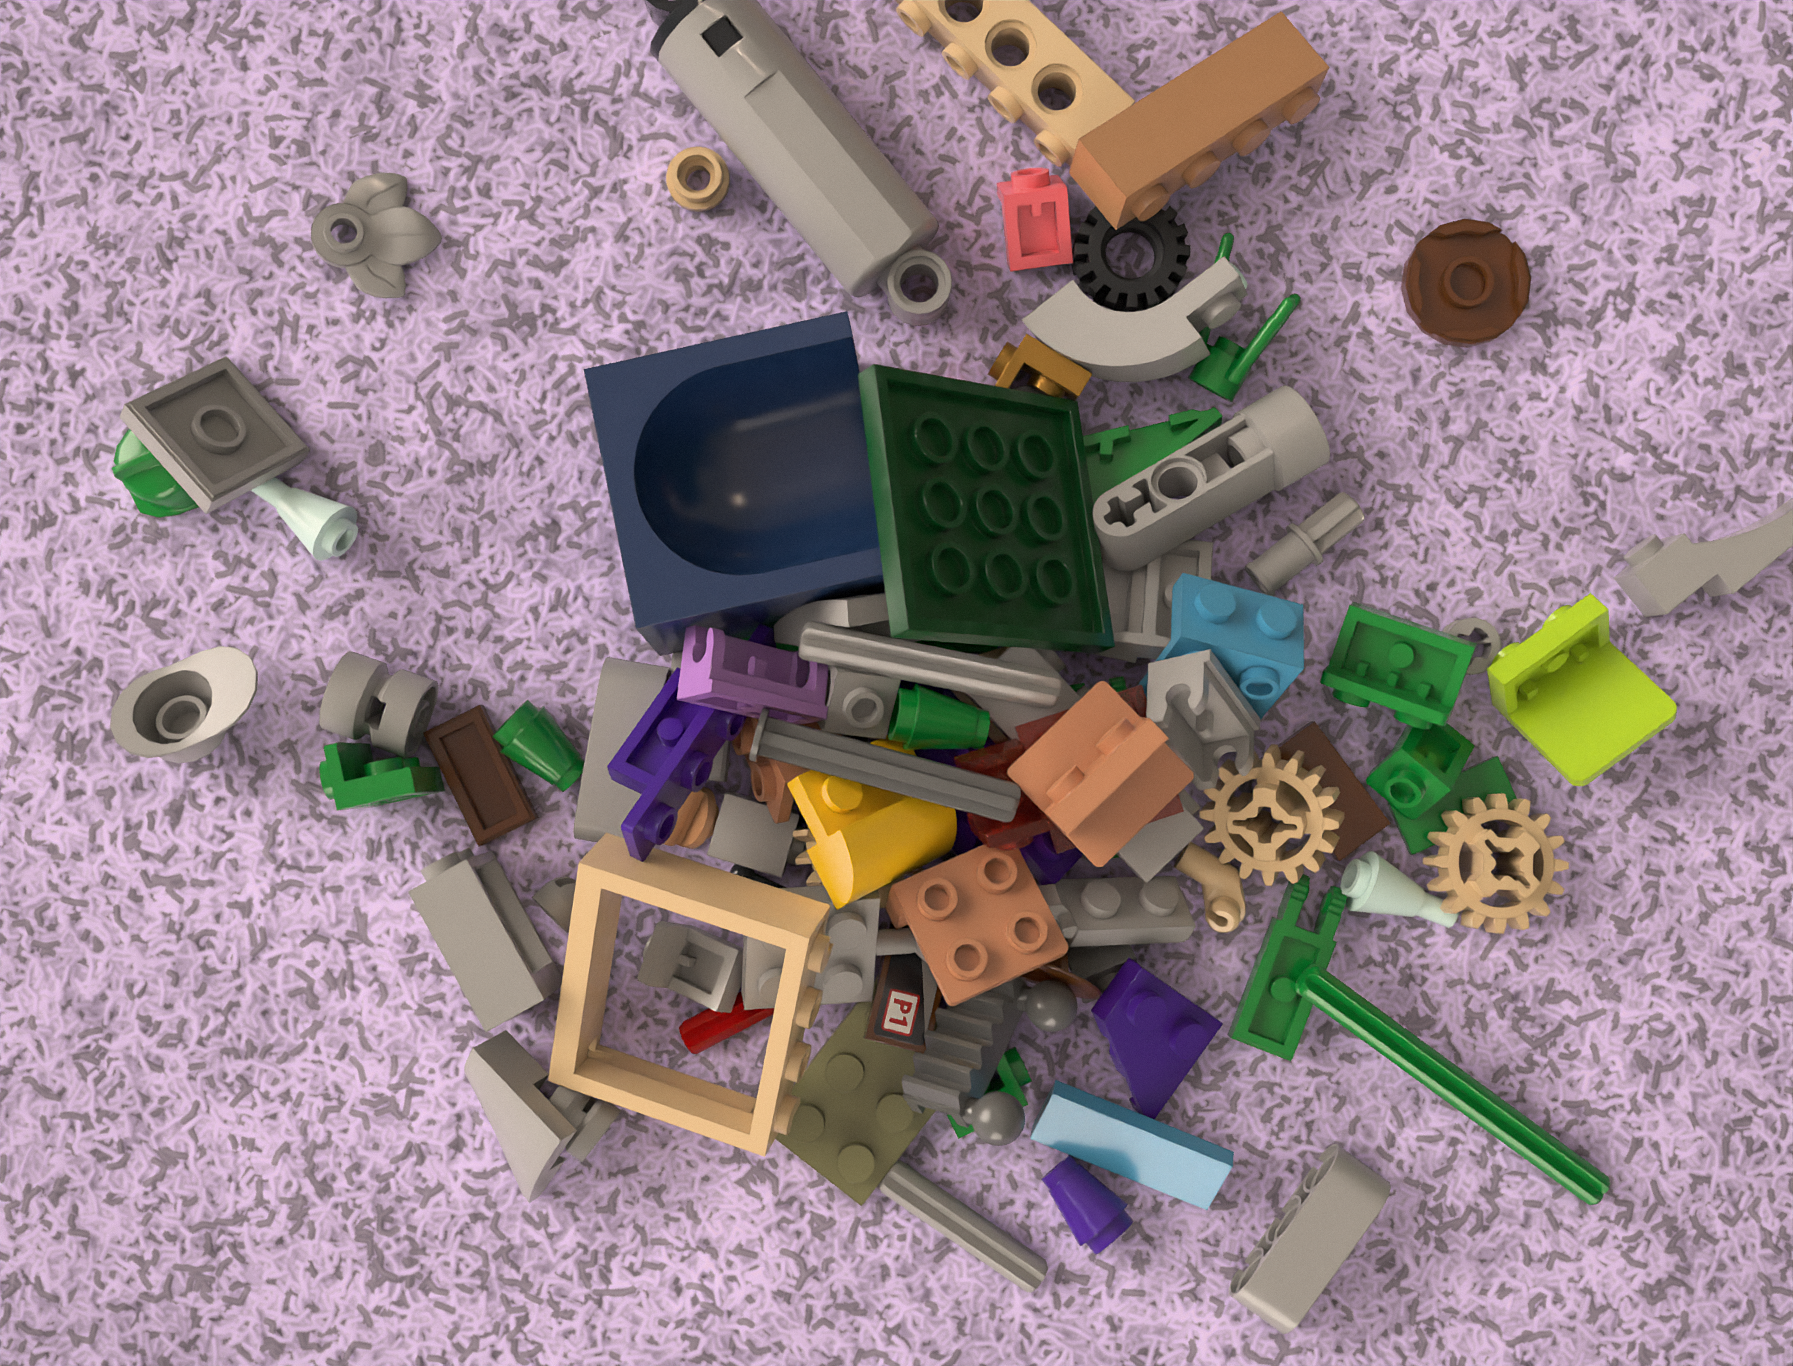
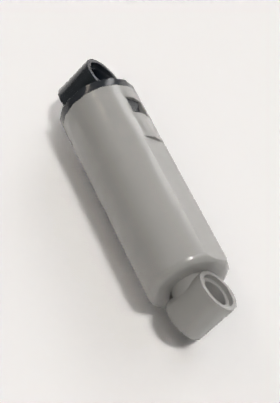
[644,0,952,326]

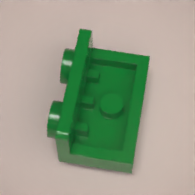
[1320,602,1477,729]

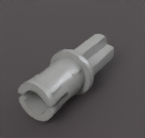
[1244,492,1365,596]

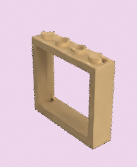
[548,833,833,1157]

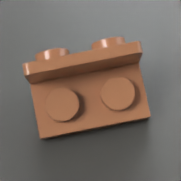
[1007,681,1194,867]

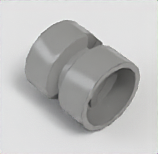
[319,651,439,758]

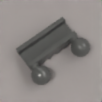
[901,977,1078,1146]

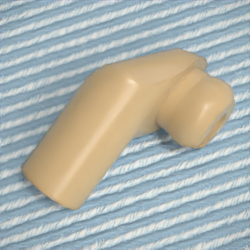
[1174,842,1246,933]

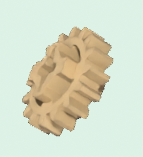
[1199,744,1344,886]
[1423,794,1569,934]

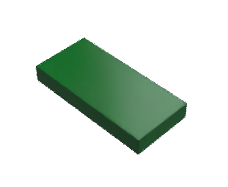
[1387,756,1517,855]

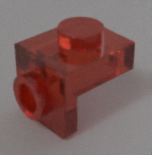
[954,738,1051,851]

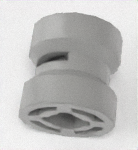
[549,1086,621,1163]

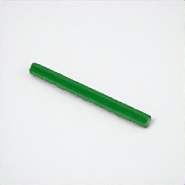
[1294,964,1611,1205]

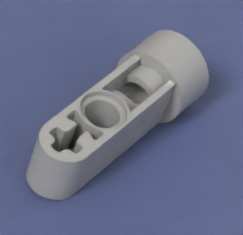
[1093,385,1330,571]

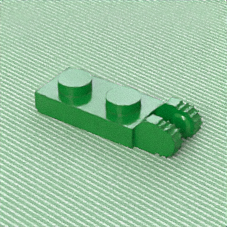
[1227,874,1347,1061]

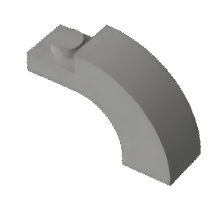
[1022,256,1248,382]

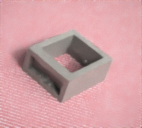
[408,847,562,1032]

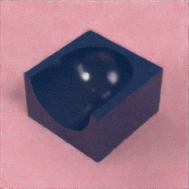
[583,311,885,656]

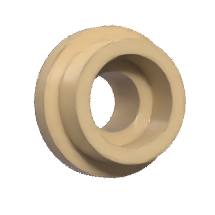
[666,147,730,212]

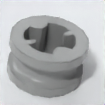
[1442,617,1502,675]

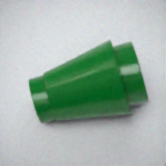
[888,684,990,750]
[492,699,585,792]

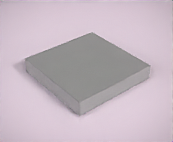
[120,356,310,514]

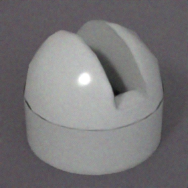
[532,876,576,933]

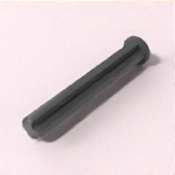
[749,708,1021,823]

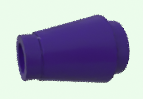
[1041,1155,1134,1255]

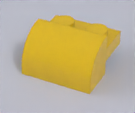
[787,735,957,910]

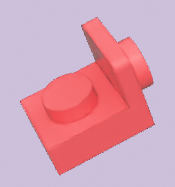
[997,168,1073,272]

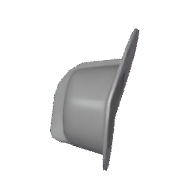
[110,646,258,763]

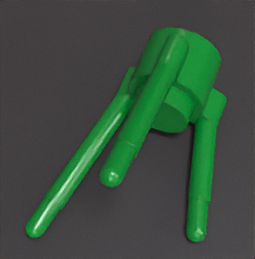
[1188,233,1301,402]

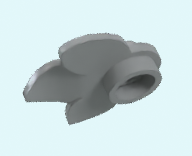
[311,173,442,298]

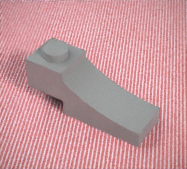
[1614,498,1793,617]

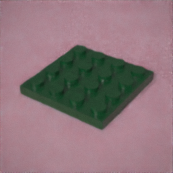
[858,364,1115,654]

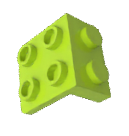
[1487,593,1677,786]

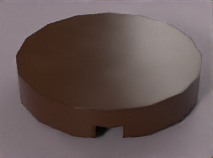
[1401,219,1531,348]

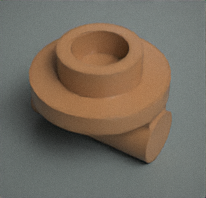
[664,786,719,849]

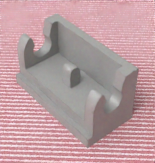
[1146,649,1260,791]

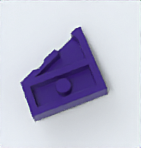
[1091,957,1223,1120]

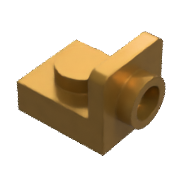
[987,333,1092,401]

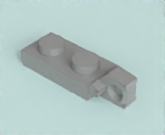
[1038,876,1196,947]

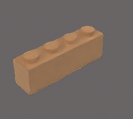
[1069,11,1330,230]

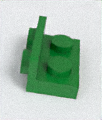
[319,742,445,810]

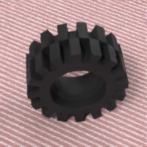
[1071,206,1190,312]

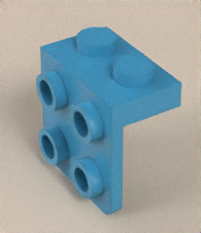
[1135,573,1304,720]

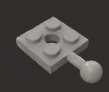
[741,886,926,1010]

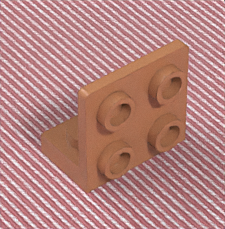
[885,833,1069,1006]

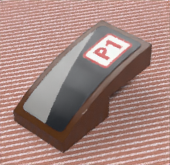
[863,921,942,1054]

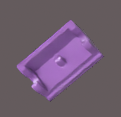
[677,625,828,725]

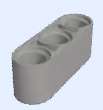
[573,657,671,842]
[1229,1144,1391,1334]

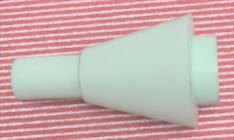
[250,477,358,561]
[1340,851,1459,928]

